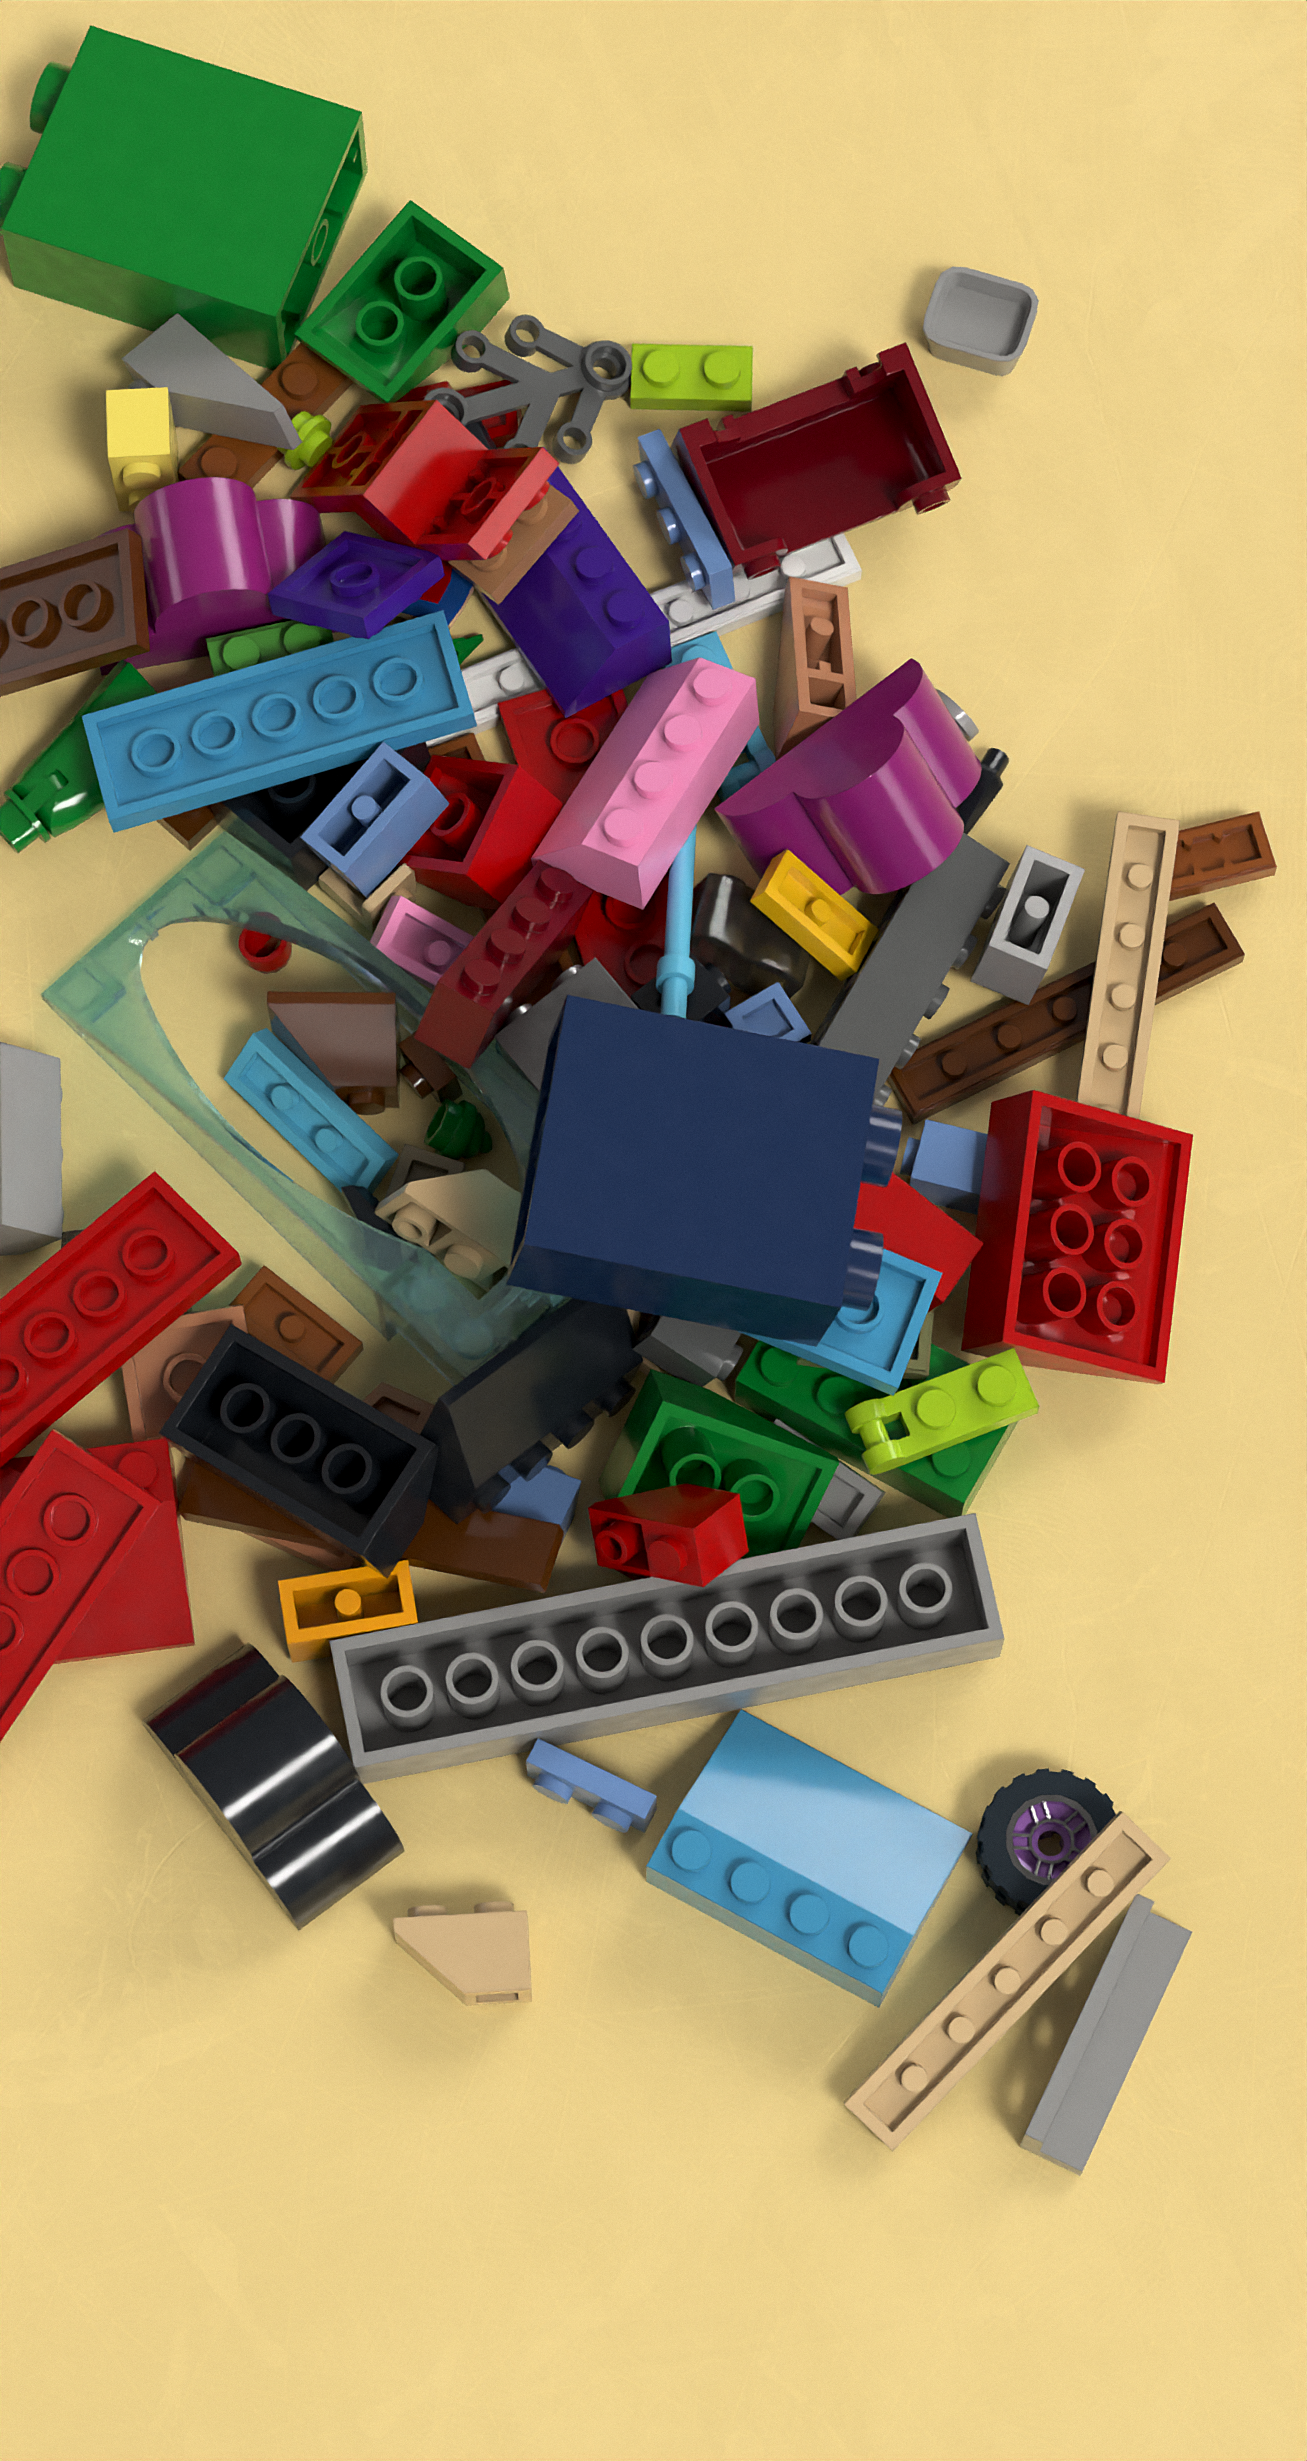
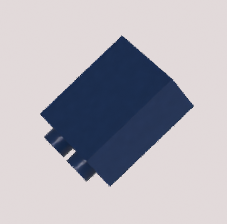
[506,995,902,1347]

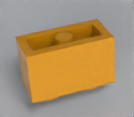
[278,1560,418,1663]

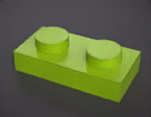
[631,344,753,412]

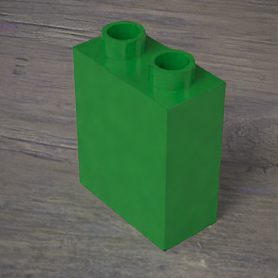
[0,25,368,371]

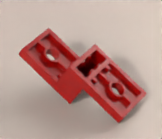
[289,400,560,561]

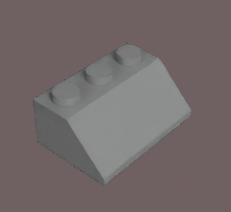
[0,1042,64,1256]

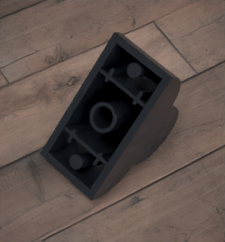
[142,1643,405,1931]

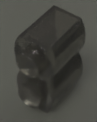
[690,873,811,999]

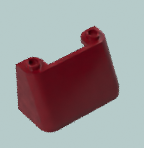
[670,342,962,580]

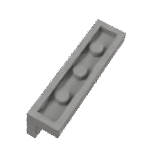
[1020,1894,1192,2176]

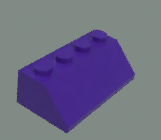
[474,447,672,718]

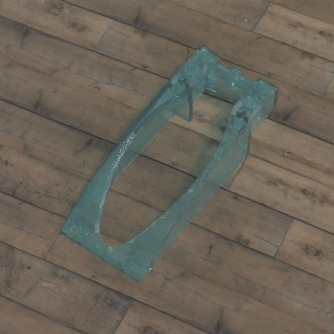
[41,831,572,1387]

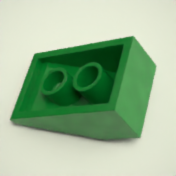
[294,200,510,403]
[598,1369,840,1559]

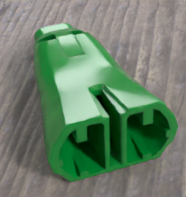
[0,660,158,854]

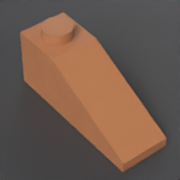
[773,576,857,761]

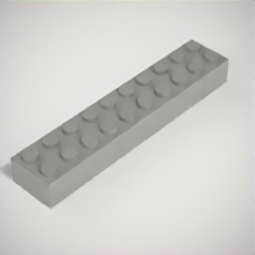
[330,1513,1004,1784]

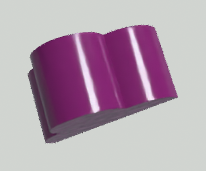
[94,477,338,676]
[715,658,982,896]

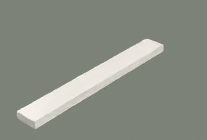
[426,533,862,749]

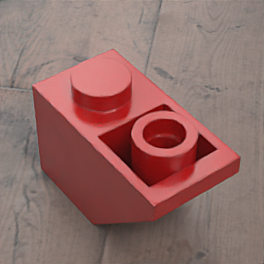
[588,1483,749,1587]

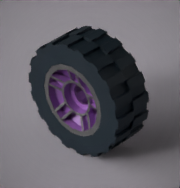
[976,1768,1116,1916]

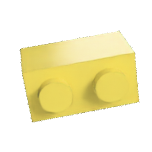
[106,387,179,513]

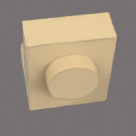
[318,863,417,934]

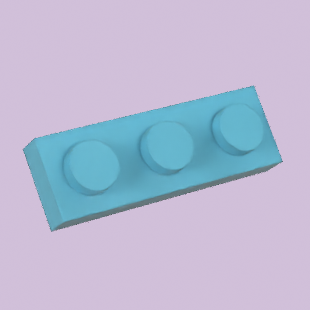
[223,1028,399,1194]

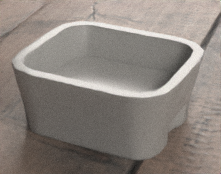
[923,267,1038,376]

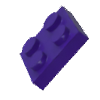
[268,531,445,639]

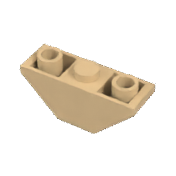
[374,1169,560,1319]

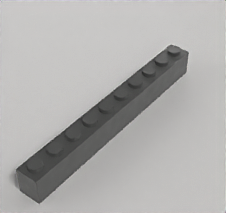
[632,832,1010,1387]

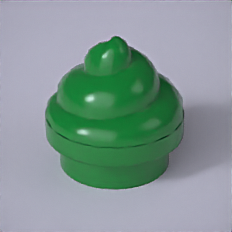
[424,1099,492,1161]

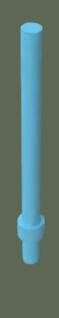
[656,824,697,1019]

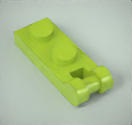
[844,1348,1039,1475]

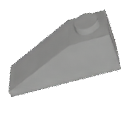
[122,313,302,450]

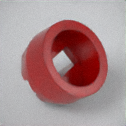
[238,918,292,974]

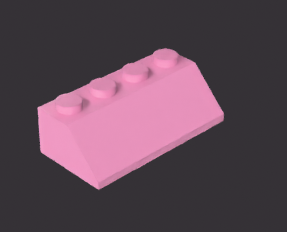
[531,657,759,910]

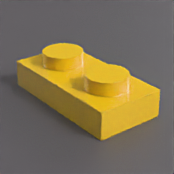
[750,849,879,982]

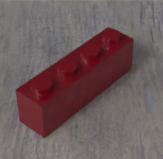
[414,859,594,1070]

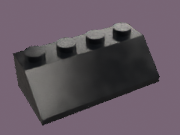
[420,1298,643,1525]
[159,1324,439,1578]

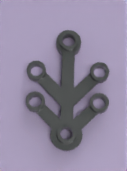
[423,315,632,464]

